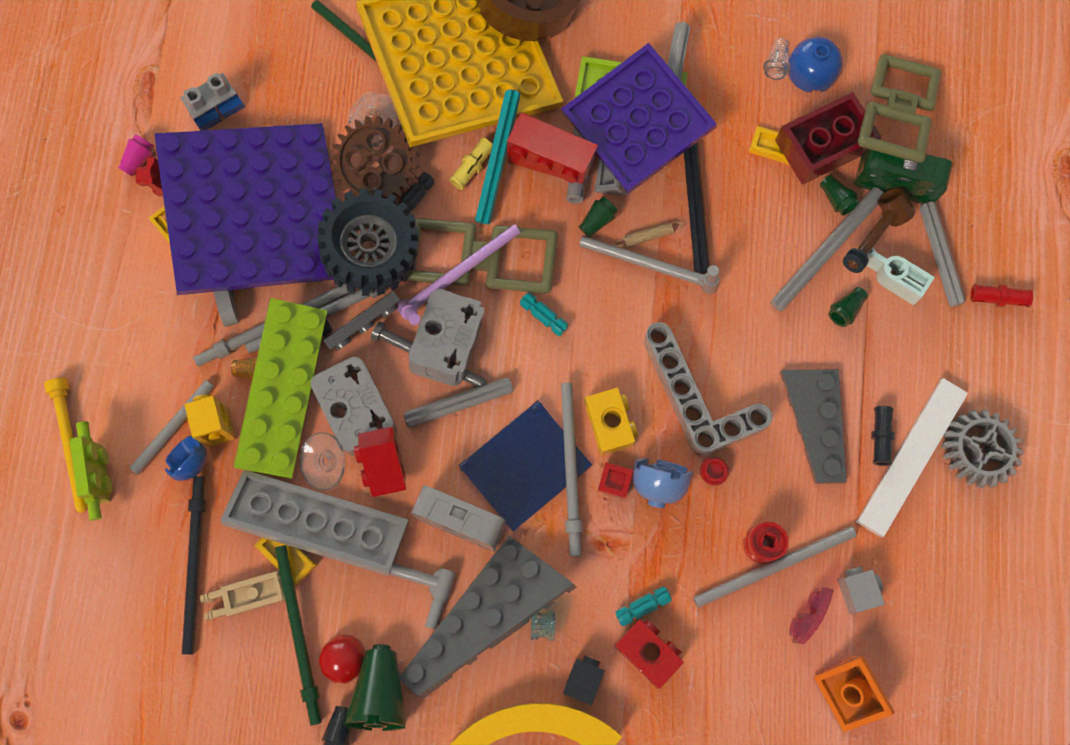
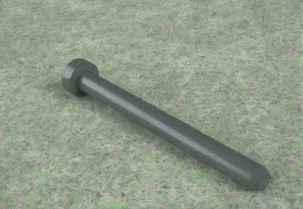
[371,321,487,387]

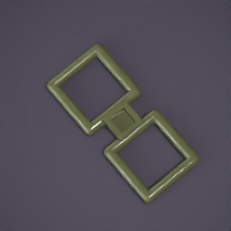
[858,54,942,163]
[407,218,558,294]

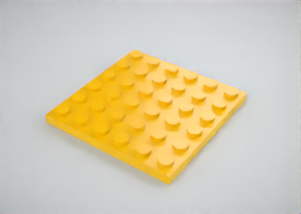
[356,0,563,147]

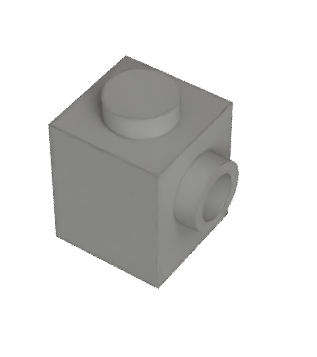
[837,566,885,614]

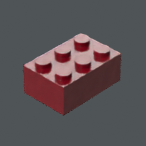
[775,92,882,185]

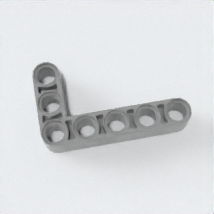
[644,322,772,456]

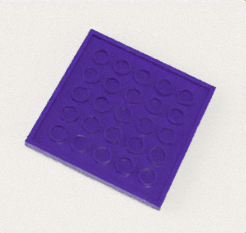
[154,123,336,295]

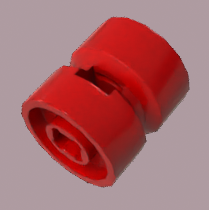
[743,522,789,564]

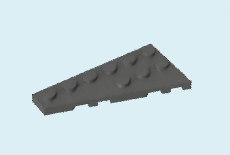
[400,536,577,699]

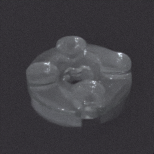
[348,92,402,147]

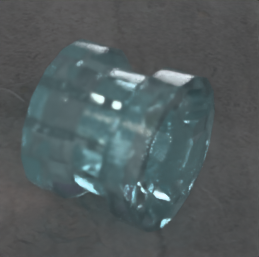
[531,610,555,641]

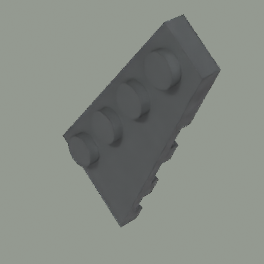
[780,369,846,484]

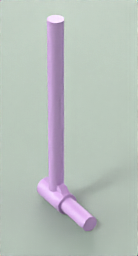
[396,224,521,325]

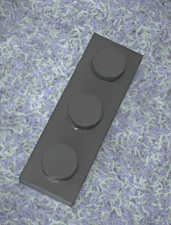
[323,291,400,350]

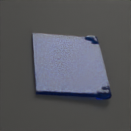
[458,400,592,532]

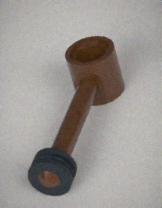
[843,187,915,273]

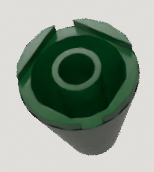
[345,644,406,731]

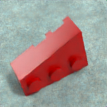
[507,112,598,184]

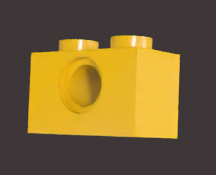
[584,387,638,456]
[184,394,236,447]

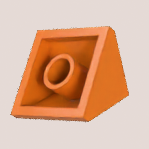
[814,655,895,732]

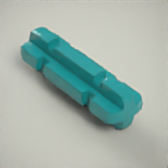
[520,292,568,336]
[615,586,672,626]

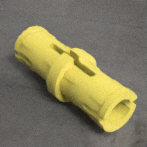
[449,138,493,190]

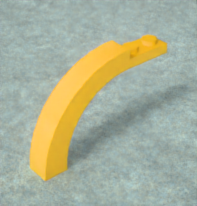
[450,703,622,745]

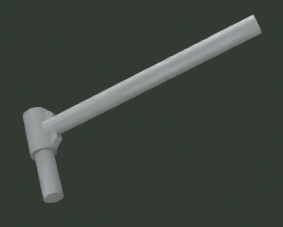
[579,236,719,294]
[390,563,456,630]

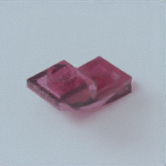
[789,587,834,644]

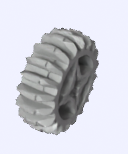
[941,410,1025,488]

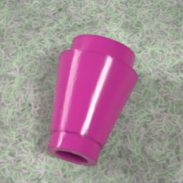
[118,134,154,177]

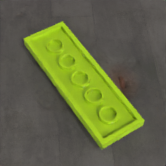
[233,298,327,478]

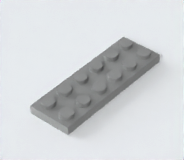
[220,470,409,576]

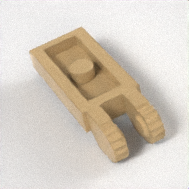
[200,571,285,621]

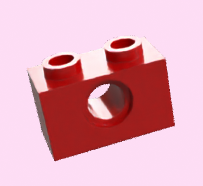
[614,619,684,689]

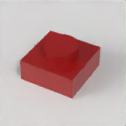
[598,462,633,499]

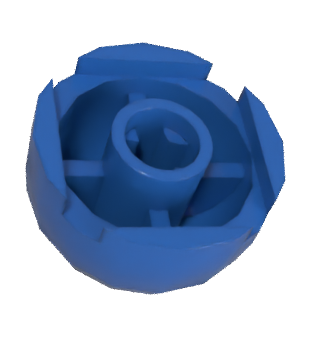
[787,36,843,92]

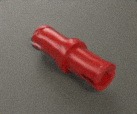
[970,284,1033,307]

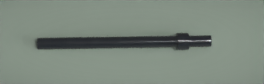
[181,476,206,655]

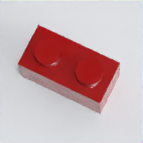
[354,426,406,497]

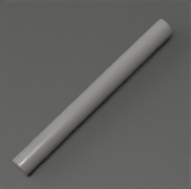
[130,380,214,475]

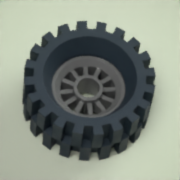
[317,188,419,296]

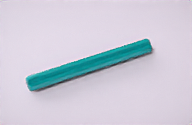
[475,89,521,225]

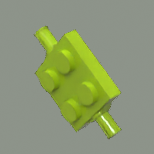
[70,421,113,521]

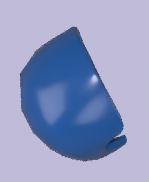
[165,436,207,481]

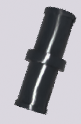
[871,406,895,466]

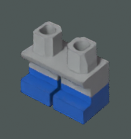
[180,73,245,131]

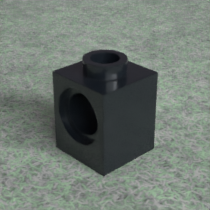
[563,655,605,706]

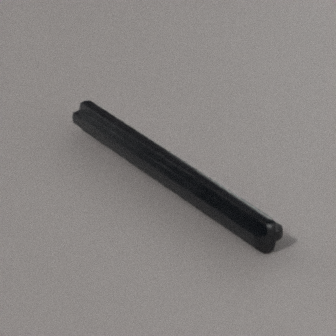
[684,142,710,274]

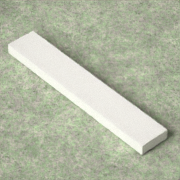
[856,378,968,538]

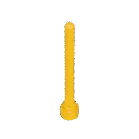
[44,377,88,513]

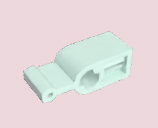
[867,247,935,305]

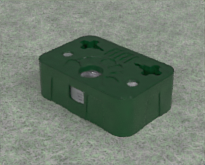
[854,149,953,204]

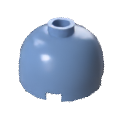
[633,458,693,508]

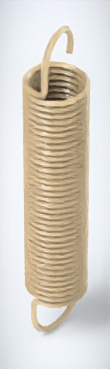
[615,222,683,247]

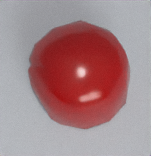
[319,634,366,684]

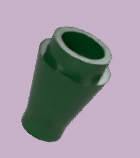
[820,175,859,216]
[578,196,618,238]
[828,287,868,327]

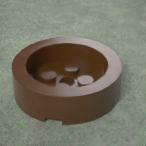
[476,0,580,41]

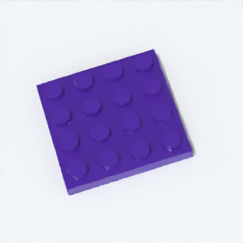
[561,43,717,194]

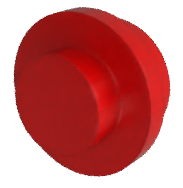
[700,457,729,486]

